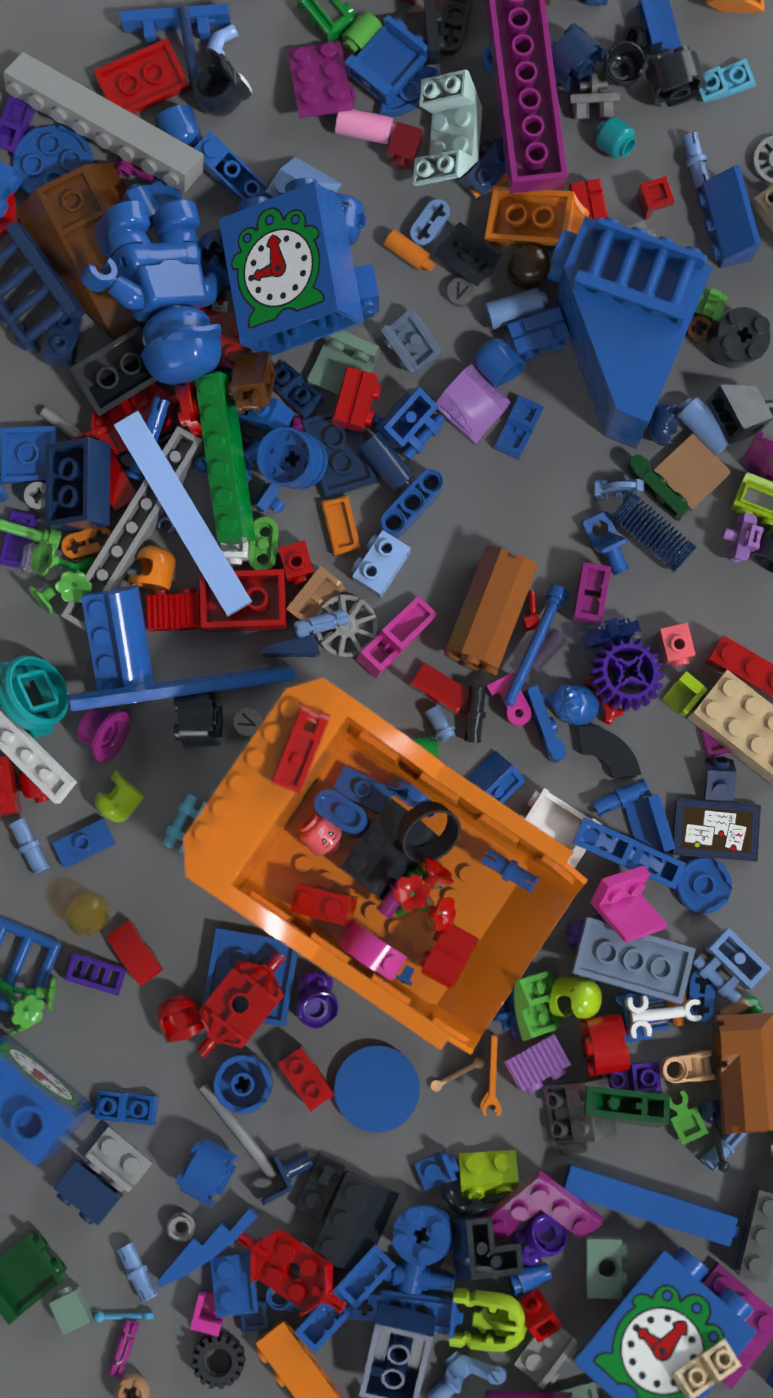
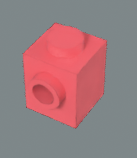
[657,623,695,668]

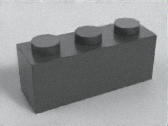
[733,1186,773,1284]

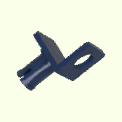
[260,1150,314,1205]

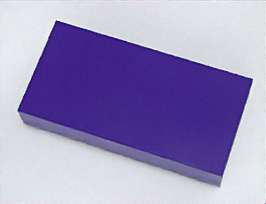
[0,510,39,570]

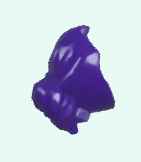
[296,971,339,1029]
[512,1212,567,1266]

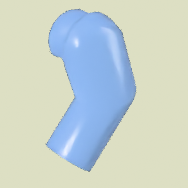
[206,24,238,55]

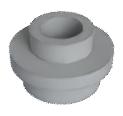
[166,1212,195,1242]

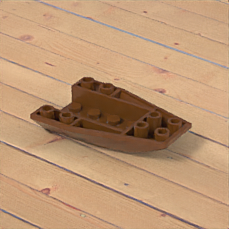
[16,163,147,340]

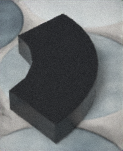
[577,726,641,779]

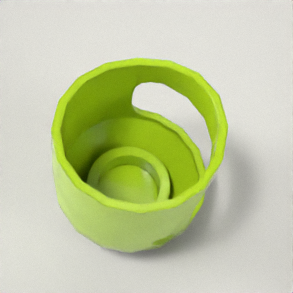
[94,769,145,823]
[549,975,602,1019]

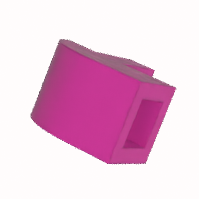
[336,920,407,981]

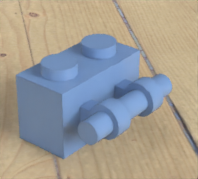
[692,928,771,1003]

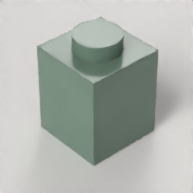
[49,1285,94,1335]

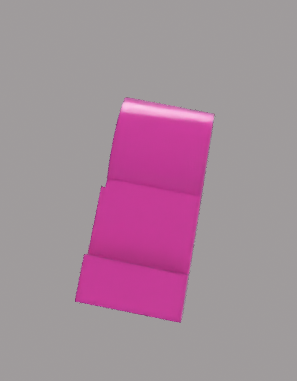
[486,673,531,727]

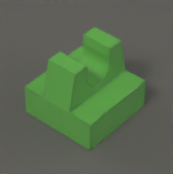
[693,288,728,322]

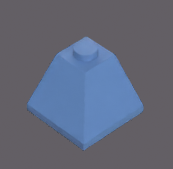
[265,157,342,199]

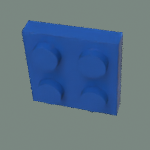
[0,426,57,484]

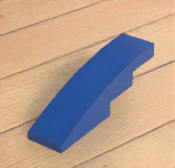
[156,1206,259,1288]

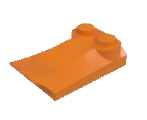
[485,186,589,247]

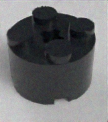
[645,45,707,107]
[706,307,771,368]
[173,691,224,748]

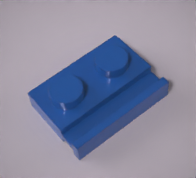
[210,1253,259,1318]

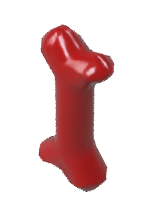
[583,676,624,725]

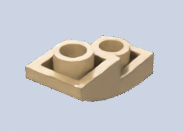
[671,1339,742,1398]

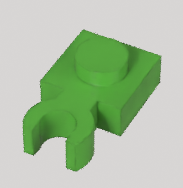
[669,1089,708,1145]

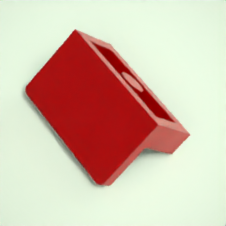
[410,662,469,716]

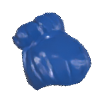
[547,684,600,726]

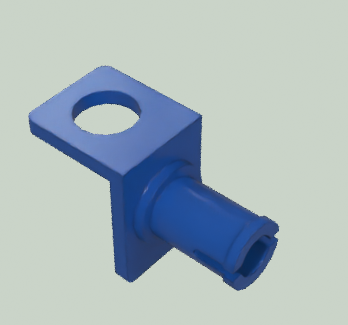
[582,511,629,575]

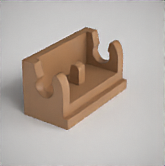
[286,566,346,622]

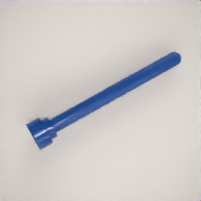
[504,584,570,707]

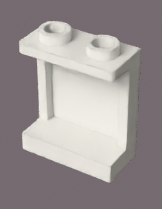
[520,788,602,868]

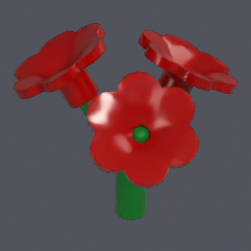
[393,858,456,931]

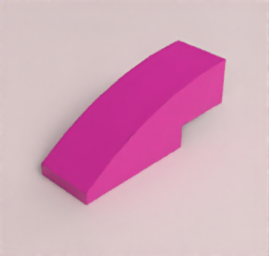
[356,595,438,679]

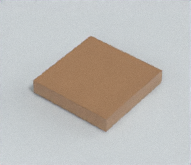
[653,433,732,511]

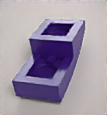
[0,95,36,153]

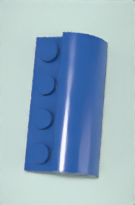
[81,585,155,704]

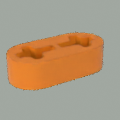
[61,527,112,561]

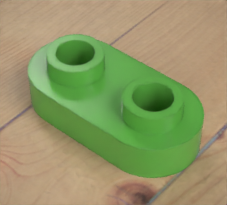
[248,517,279,570]

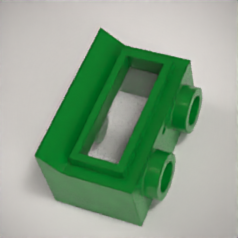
[296,0,355,43]

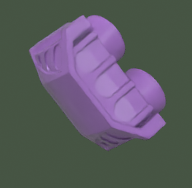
[436,364,512,445]

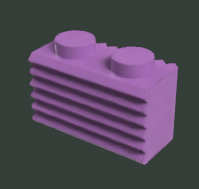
[503,1033,571,1094]

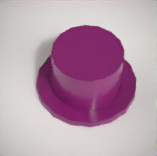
[77,708,130,763]

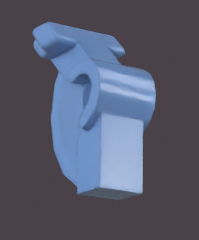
[594,479,644,500]

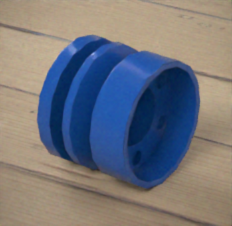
[257,427,328,490]

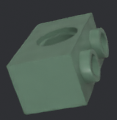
[585,1235,627,1299]

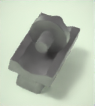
[568,73,620,119]

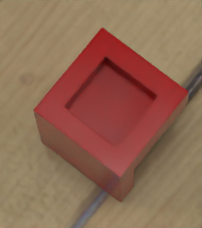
[636,176,675,220]

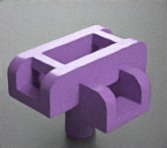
[721,512,764,563]

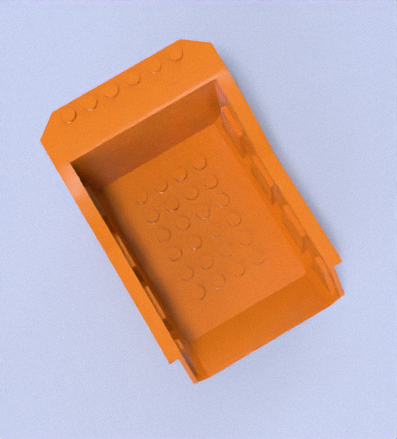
[183,678,587,1055]

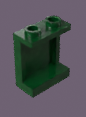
[0,1230,68,1325]

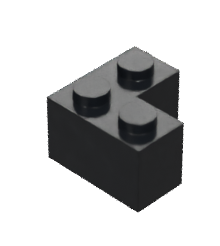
[451,1216,524,1281]

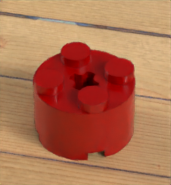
[579,1014,630,1077]

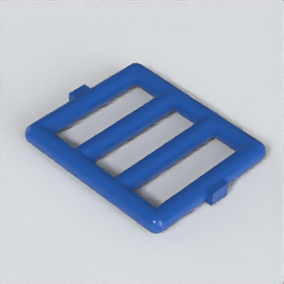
[0,917,61,1014]

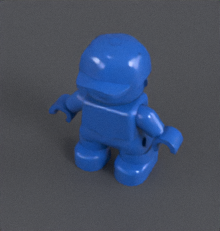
[81,200,230,385]

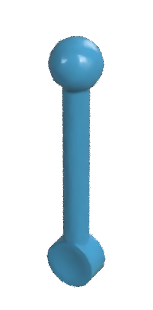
[94,1311,154,1323]

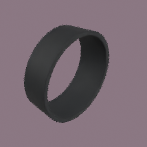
[397,801,461,863]

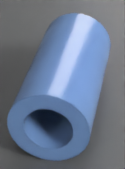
[484,287,549,330]
[678,397,729,456]

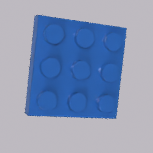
[202,928,298,1027]

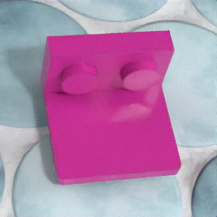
[590,866,667,943]

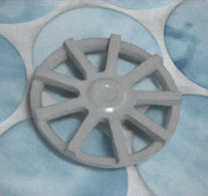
[316,595,378,657]

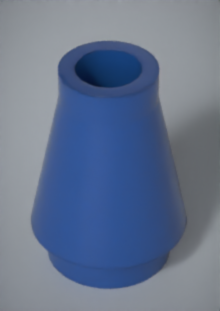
[507,1262,552,1296]

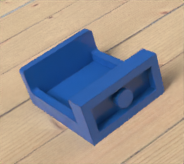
[345,14,429,106]

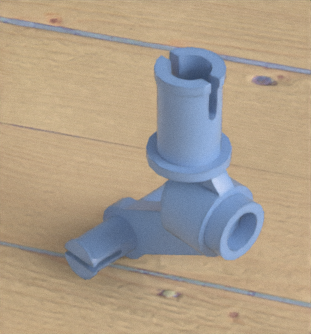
[426,1351,507,1398]

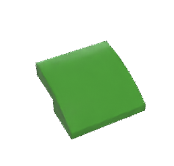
[514,970,564,1041]

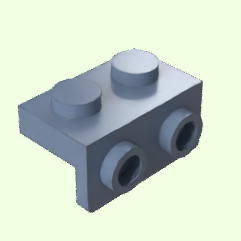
[380,309,445,373]

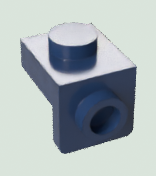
[704,756,737,802]

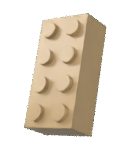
[687,670,773,785]

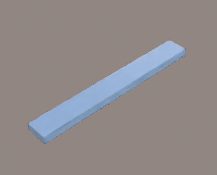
[114,411,252,616]

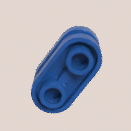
[314,789,370,838]

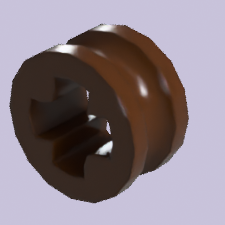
[686,316,711,344]

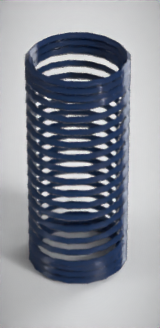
[611,493,697,573]

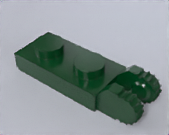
[627,455,689,521]

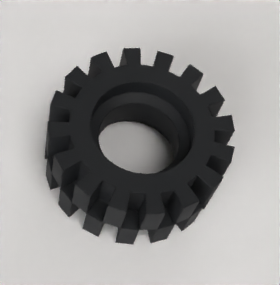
[191,1331,245,1389]

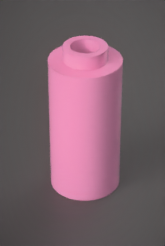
[335,109,396,145]

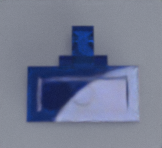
[582,618,641,650]

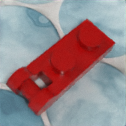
[271,704,330,794]

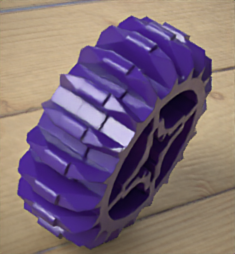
[589,636,665,712]

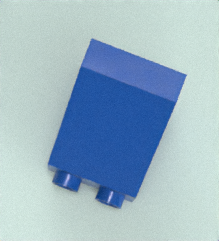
[547,216,713,449]

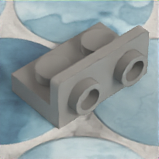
[84,1126,154,1192]
[513,1328,578,1390]

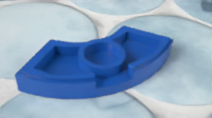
[380,66,440,117]

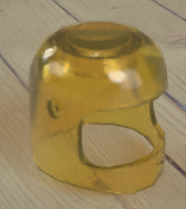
[65,893,111,936]

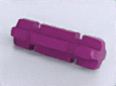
[108,1319,139,1378]

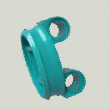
[0,656,69,740]

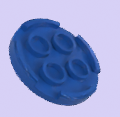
[13,124,94,197]
[334,1045,420,1132]

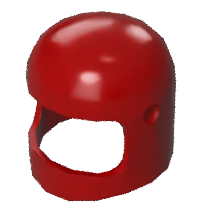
[156,994,204,1043]

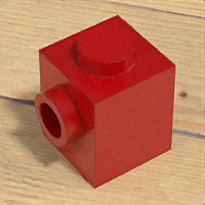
[278,540,314,586]
[518,1288,563,1343]

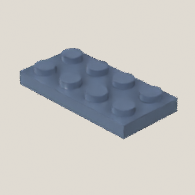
[571,917,696,1004]

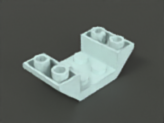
[413,69,483,186]

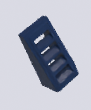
[260,632,321,657]

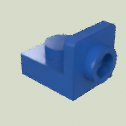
[414,1150,460,1191]

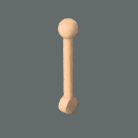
[431,1057,485,1091]

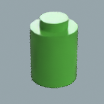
[342,11,383,54]

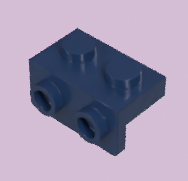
[456,137,506,196]

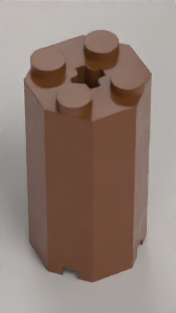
[443,545,538,676]

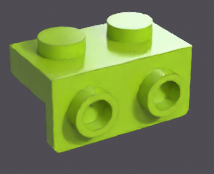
[459,1150,519,1199]

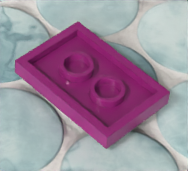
[287,41,353,119]

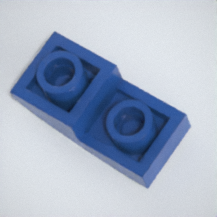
[94,1090,159,1125]

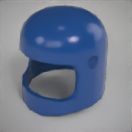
[154,105,201,148]
[474,338,525,388]

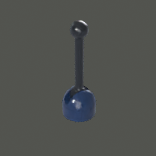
[698,1101,729,1172]

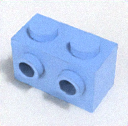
[351,530,411,598]

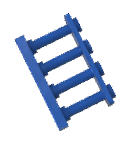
[572,217,707,328]

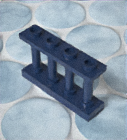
[0,222,87,353]

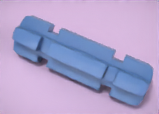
[294,609,348,638]

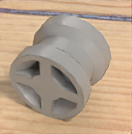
[24,482,46,513]

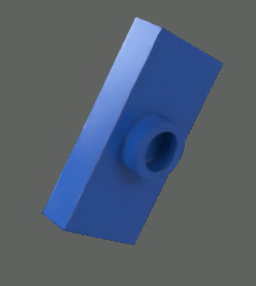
[332,765,394,814]
[52,819,116,869]

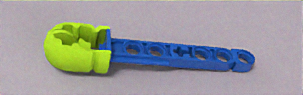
[266,1287,527,1352]

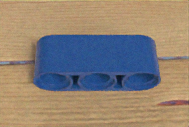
[381,469,444,539]

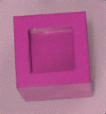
[190,1290,224,1336]

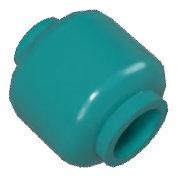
[595,117,636,159]

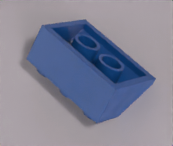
[697,165,761,268]

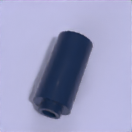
[358,431,414,493]

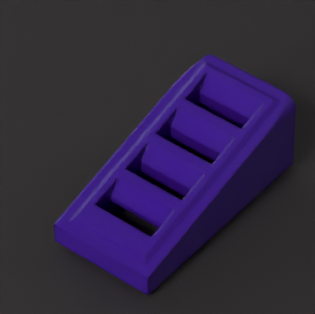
[62,952,127,996]

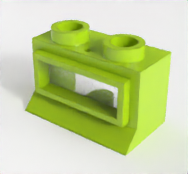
[730,472,773,528]

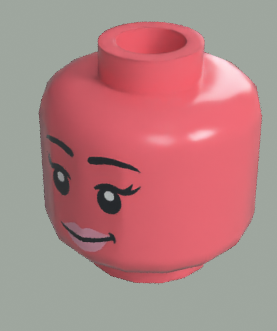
[299,814,342,856]

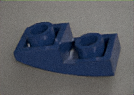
[273,361,325,419]

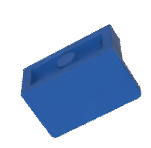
[637,0,681,55]
[466,751,526,804]
[625,794,676,852]

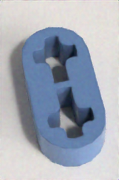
[410,199,450,249]

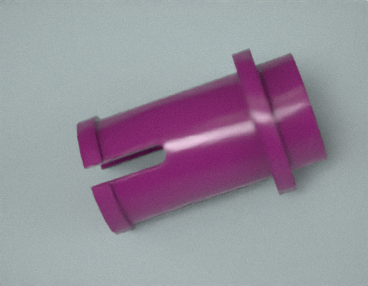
[376,881,401,919]

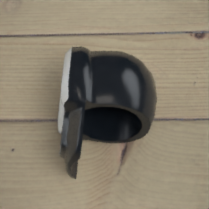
[192,48,252,117]

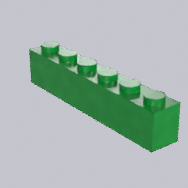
[195,372,256,546]

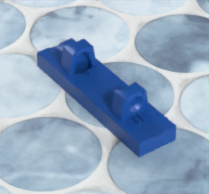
[120,3,231,43]

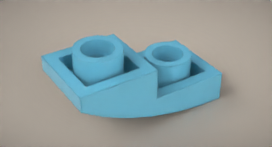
[699,58,756,103]

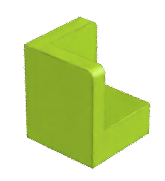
[662,671,708,717]

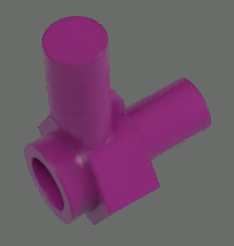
[115,156,157,182]

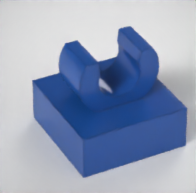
[251,483,286,513]

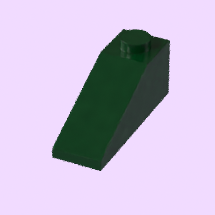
[584,1086,670,1127]

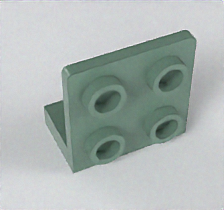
[308,331,380,396]

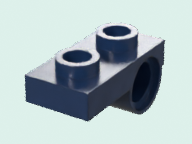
[43,316,83,368]

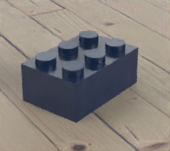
[45,437,110,532]
[359,1303,437,1398]

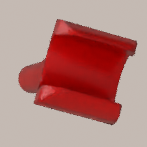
[522,591,540,631]

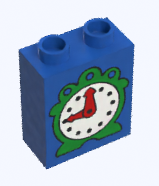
[219,177,364,356]
[0,1034,95,1167]
[571,1247,757,1398]

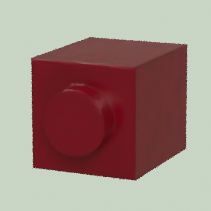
[387,122,423,169]

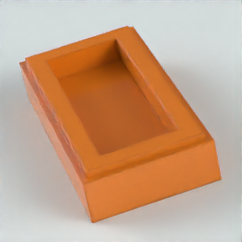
[321,496,361,556]

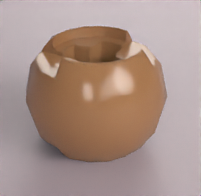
[114,1374,150,1398]

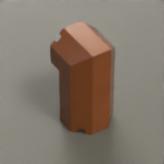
[712,1013,773,1134]

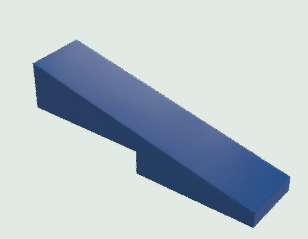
[572,817,686,889]
[294,1245,396,1353]

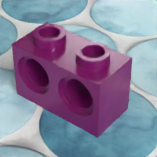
[572,562,611,626]

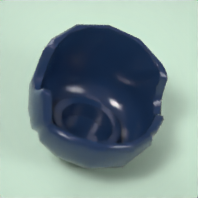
[198,230,226,265]
[648,403,678,446]

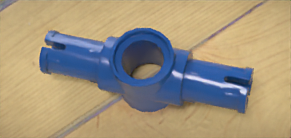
[383,1259,456,1294]

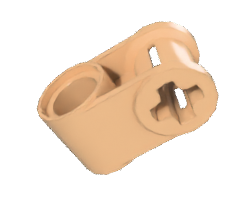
[659,1050,716,1083]

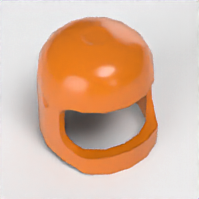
[127,546,176,591]

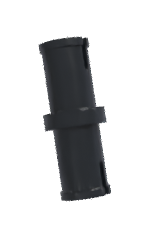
[464,685,487,743]

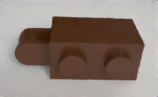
[228,351,276,414]

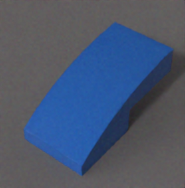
[494,395,544,460]

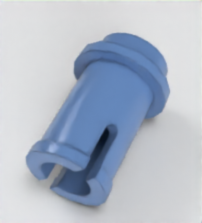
[425,705,455,743]

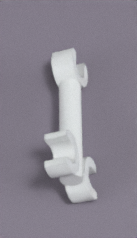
[625,995,702,1038]

